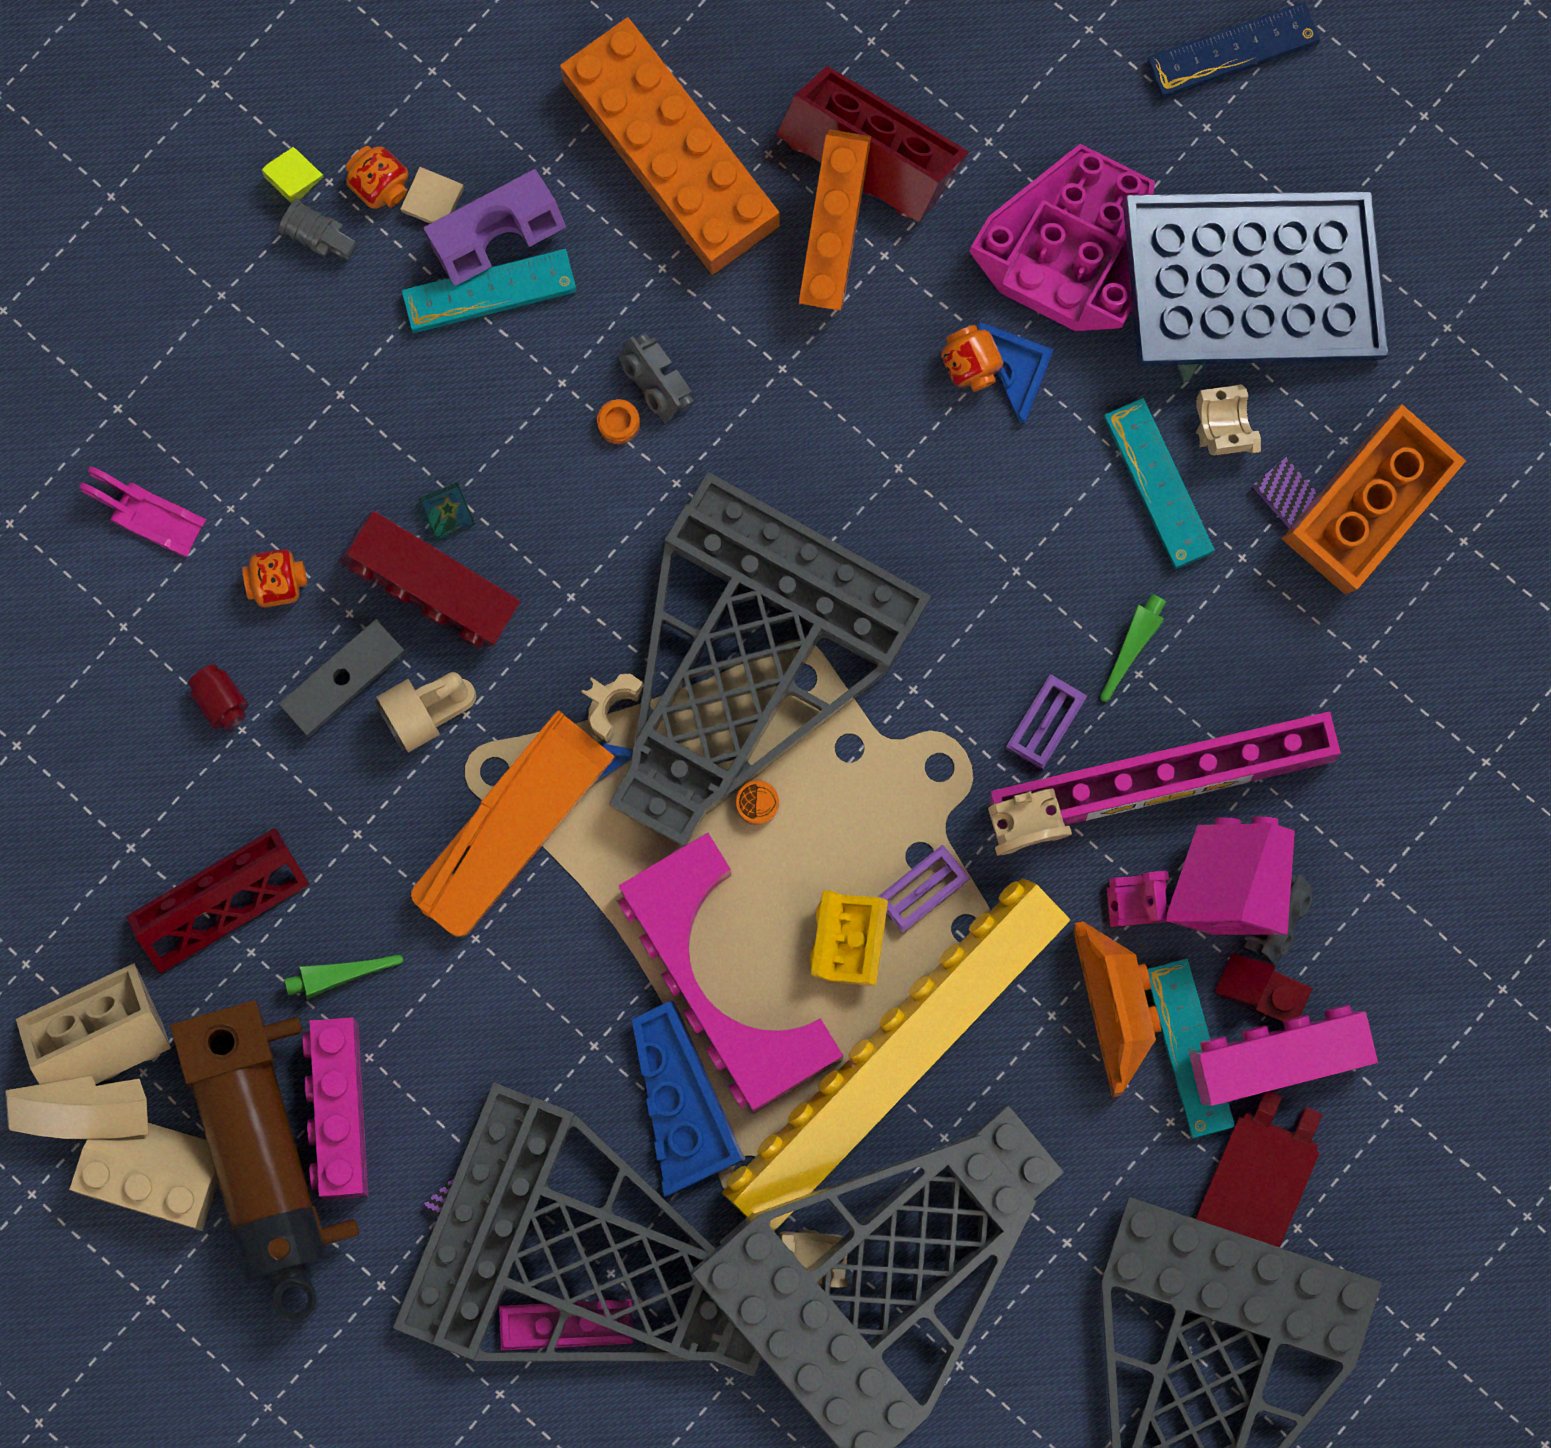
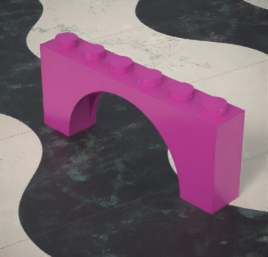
[616,832,843,1114]

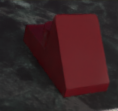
[1214,953,1313,1025]

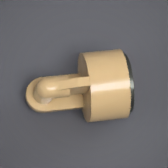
[374,672,476,753]

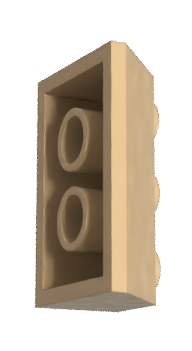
[16,963,171,1084]
[69,1123,218,1231]

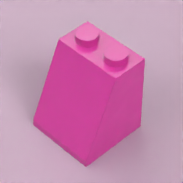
[1167,817,1295,935]

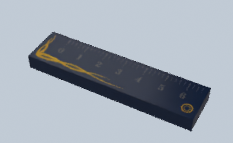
[1147,2,1320,99]

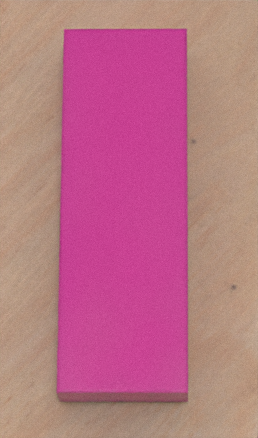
[499,1299,634,1350]

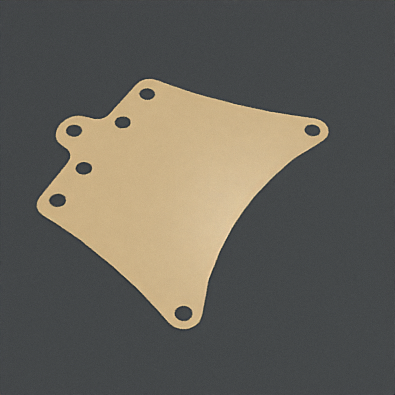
[465,640,991,1189]

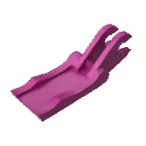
[79,467,207,557]

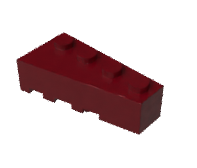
[338,510,521,649]

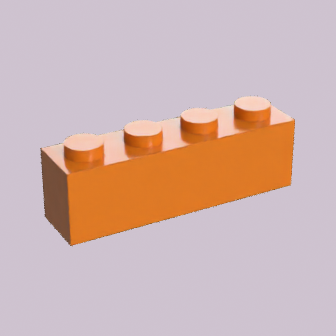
[799,129,872,311]

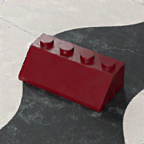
[776,66,969,222]

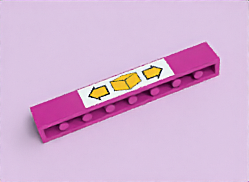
[989,711,1341,829]

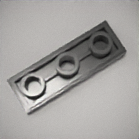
[279,619,405,738]

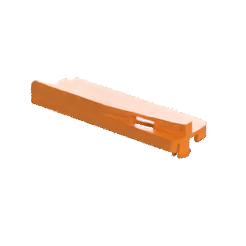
[411,710,615,937]

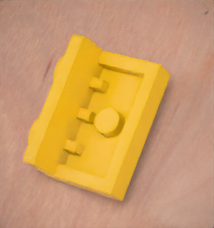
[809,890,888,986]

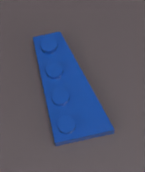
[632,1001,745,1197]

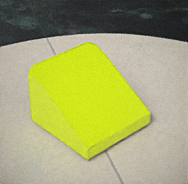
[261,147,324,203]

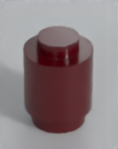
[188,664,249,730]

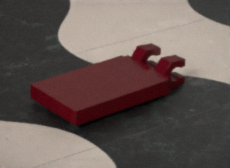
[1195,1091,1323,1248]

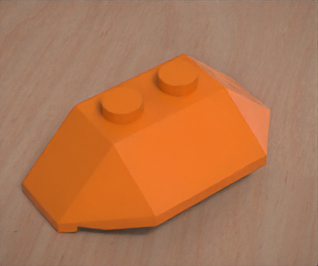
[1072,921,1161,1098]

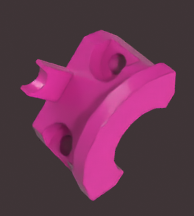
[1107,871,1169,927]

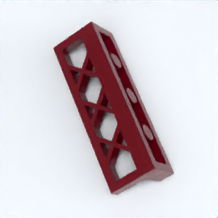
[126,827,309,973]

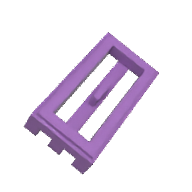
[1006,674,1087,771]
[878,845,970,934]

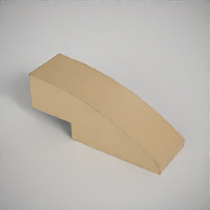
[5,1075,148,1139]

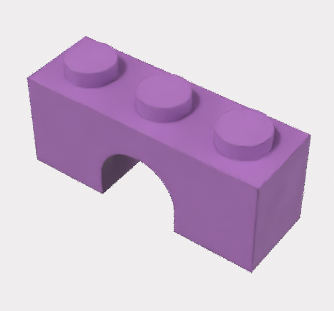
[423,169,566,286]

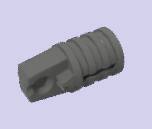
[278,199,357,261]

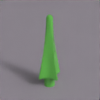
[1100,594,1166,702]
[284,955,404,1000]

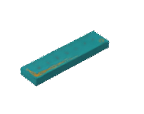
[402,249,577,334]
[1104,398,1215,570]
[1147,959,1235,1139]

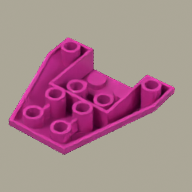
[969,144,1155,331]

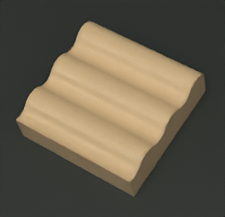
[401,167,464,224]

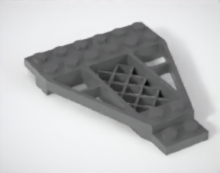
[609,472,931,847]
[393,1082,761,1377]
[690,1105,1064,1448]
[1100,1197,1382,1448]

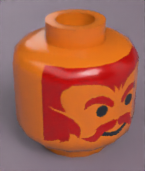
[345,146,408,209]
[941,325,1004,392]
[242,549,307,608]

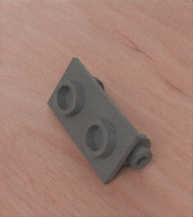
[618,334,695,425]
[1243,874,1313,965]

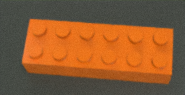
[560,17,780,275]

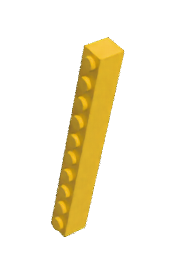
[722,878,1070,1231]

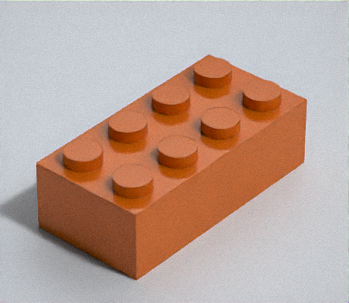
[1281,404,1466,595]

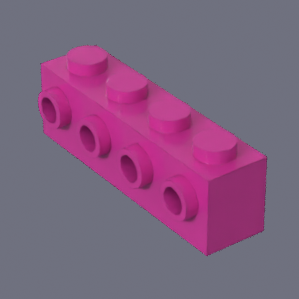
[1189,1005,1378,1106]
[303,1017,368,1200]

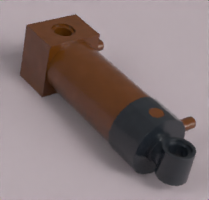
[170,1000,360,1324]

